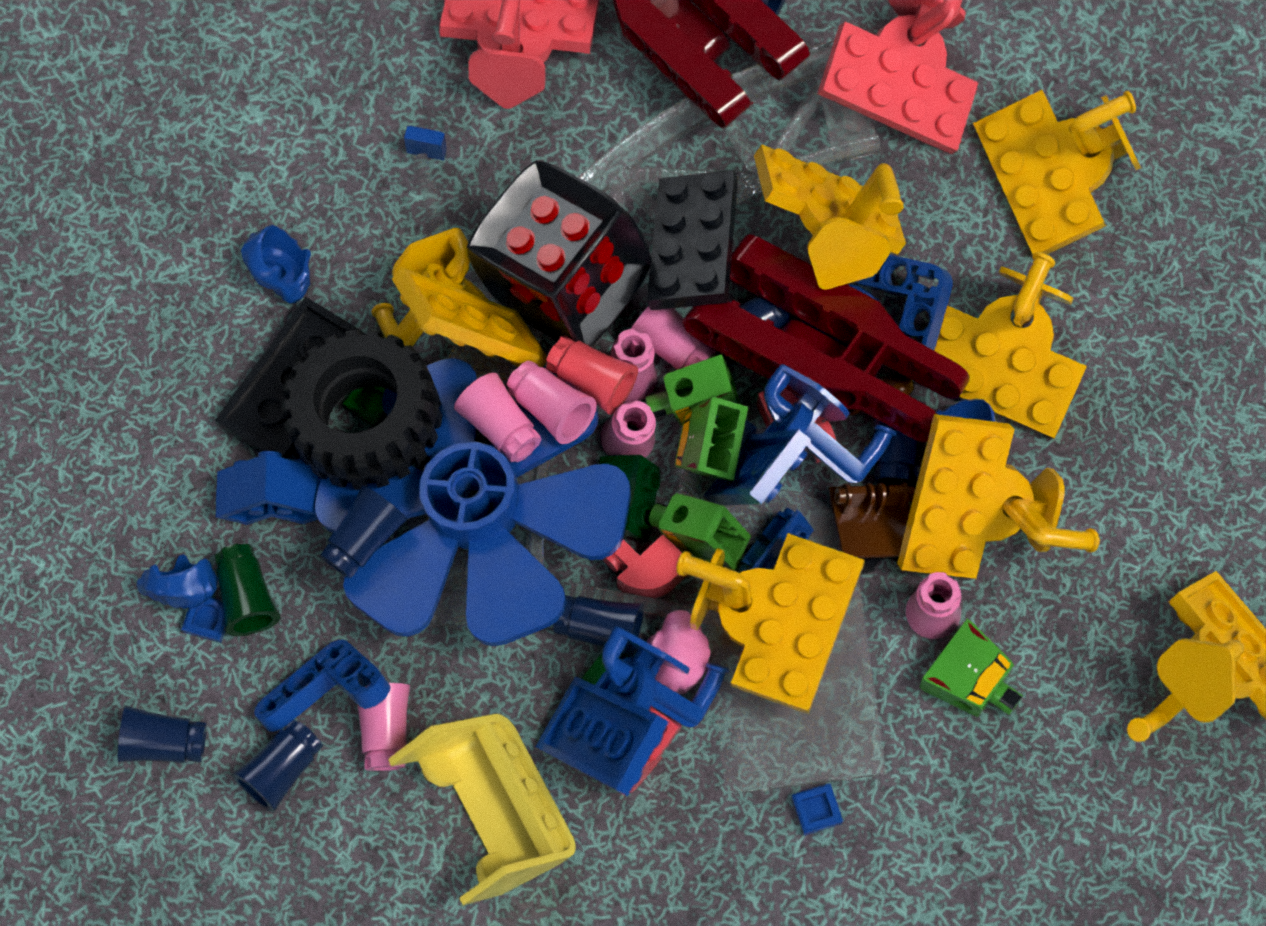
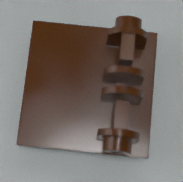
[828,482,915,558]

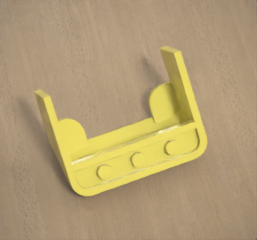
[388,714,576,905]

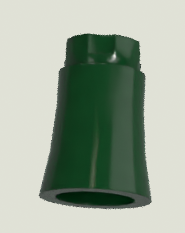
[215,543,281,636]

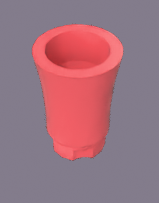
[546,335,638,415]

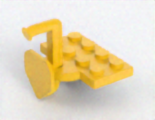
[973,89,1141,255]
[754,144,906,290]
[371,228,547,367]
[934,252,1087,439]
[897,414,1100,579]
[676,533,865,714]
[1127,571,1266,742]

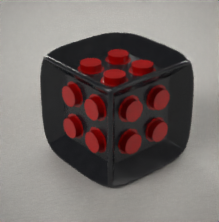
[467,160,651,346]

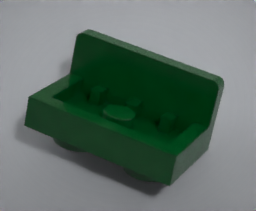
[599,455,661,542]

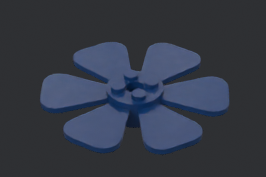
[315,358,631,646]

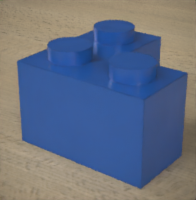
[215,451,320,525]

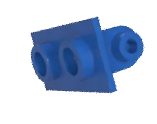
[738,507,814,573]

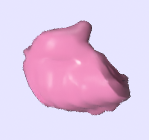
[646,610,711,695]

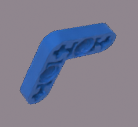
[855,255,953,350]
[254,639,391,732]

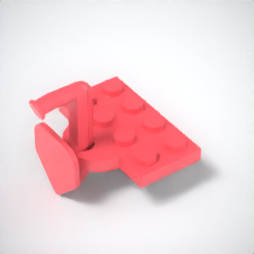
[439,0,600,109]
[817,0,978,154]

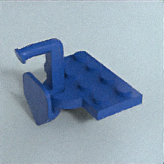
[703,364,897,505]
[535,626,729,796]

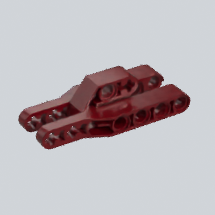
[612,0,810,129]
[682,234,970,442]

